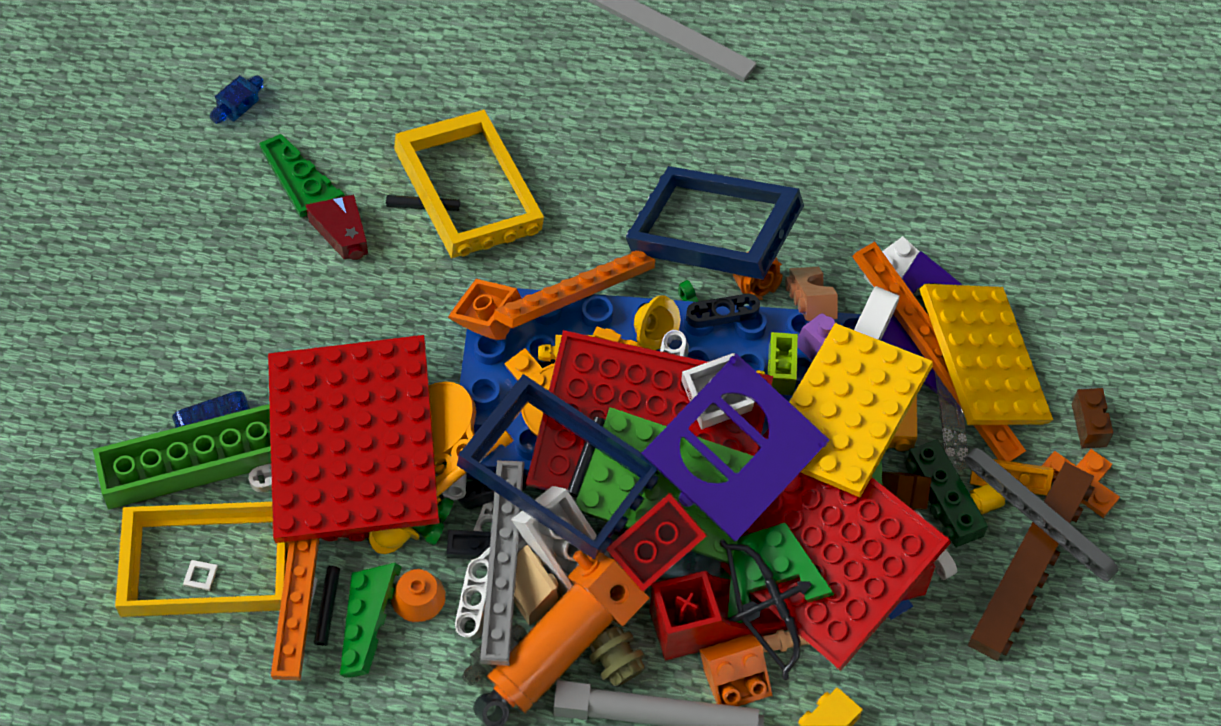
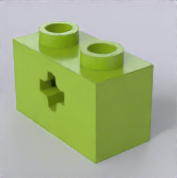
[768,332,798,395]

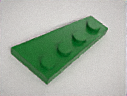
[259,134,345,218]
[340,563,402,678]

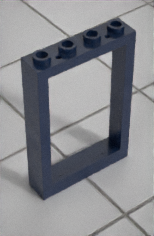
[626,166,804,280]
[457,374,660,559]

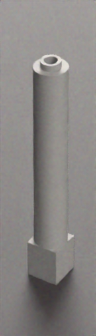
[554,680,764,726]

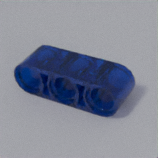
[172,391,251,428]

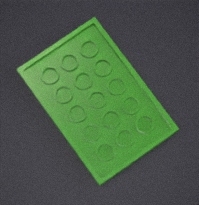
[575,407,753,564]

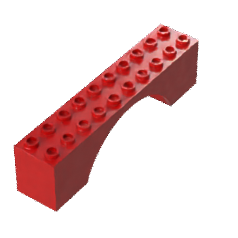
[649,563,936,661]

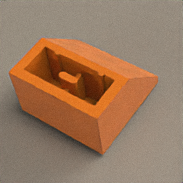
[699,634,772,706]

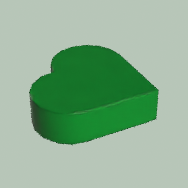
[678,280,699,302]

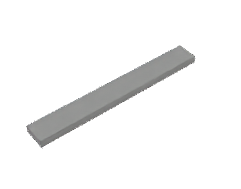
[588,0,756,82]
[480,460,524,665]

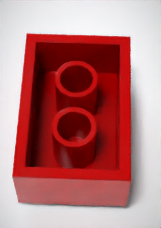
[606,493,708,592]

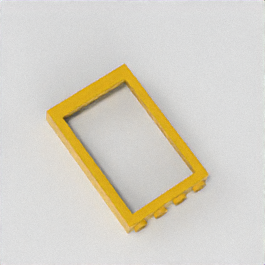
[394,110,544,259]
[115,502,289,617]

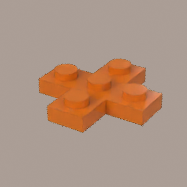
[1042,449,1120,518]

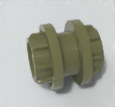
[589,626,645,687]

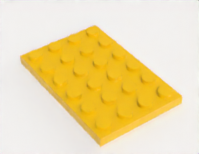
[919,284,1053,425]
[789,323,933,497]

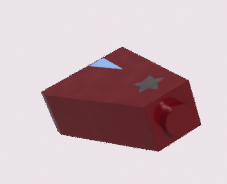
[306,195,368,260]

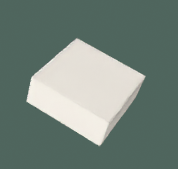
[183,560,218,591]

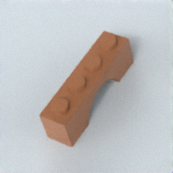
[785,266,838,321]

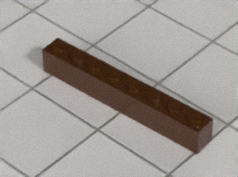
[967,462,1095,661]

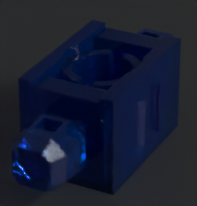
[210,75,264,124]

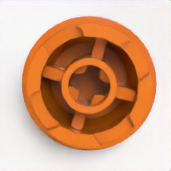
[733,251,783,300]
[391,569,446,622]

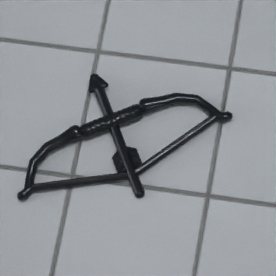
[720,539,811,681]

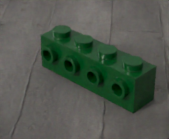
[905,439,988,548]

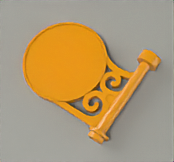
[429,382,514,503]

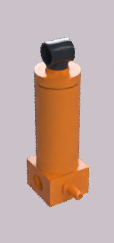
[473,550,649,726]

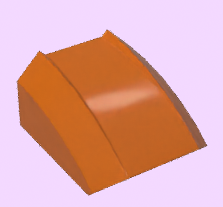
[448,279,521,340]

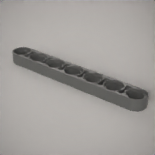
[965,448,1119,581]

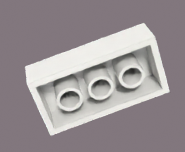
[511,486,612,597]

